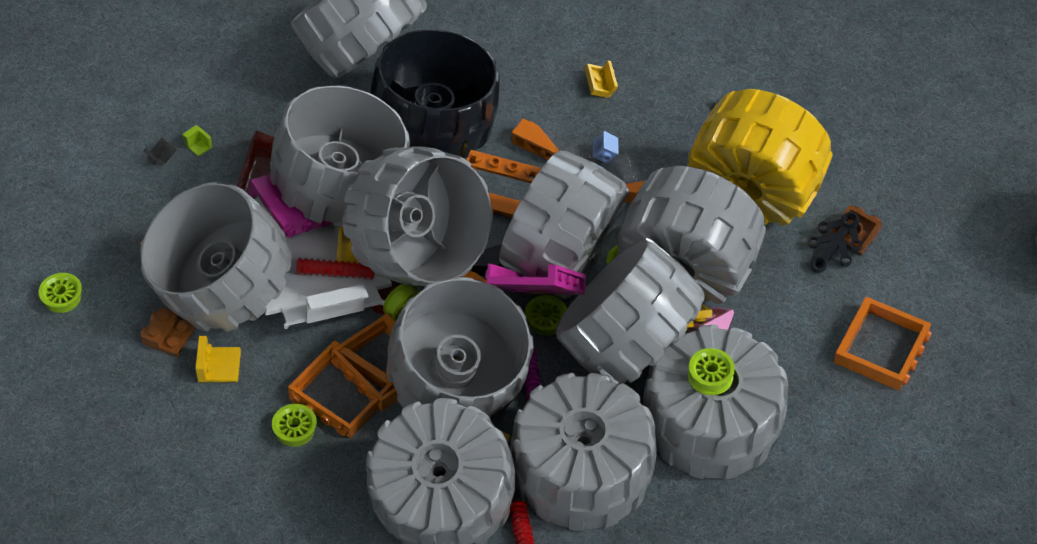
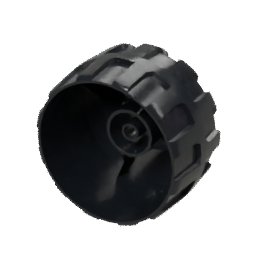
[370,29,500,159]

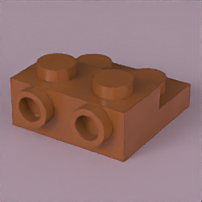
[830,204,883,255]
[140,307,196,357]

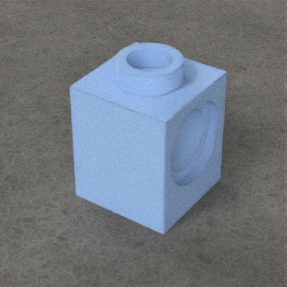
[593,131,618,163]

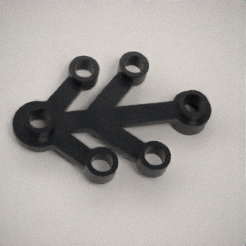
[808,212,862,273]

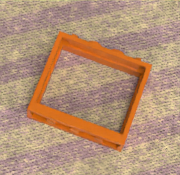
[467,150,541,218]
[833,297,932,391]
[331,314,398,412]
[288,340,395,438]

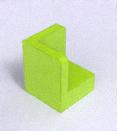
[182,125,212,156]

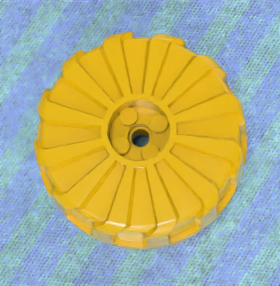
[688,89,832,226]

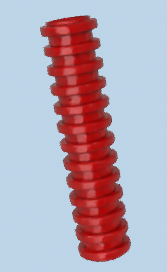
[296,258,375,280]
[510,501,535,544]

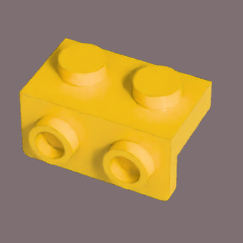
[584,60,618,98]

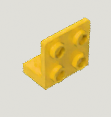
[196,336,241,382]

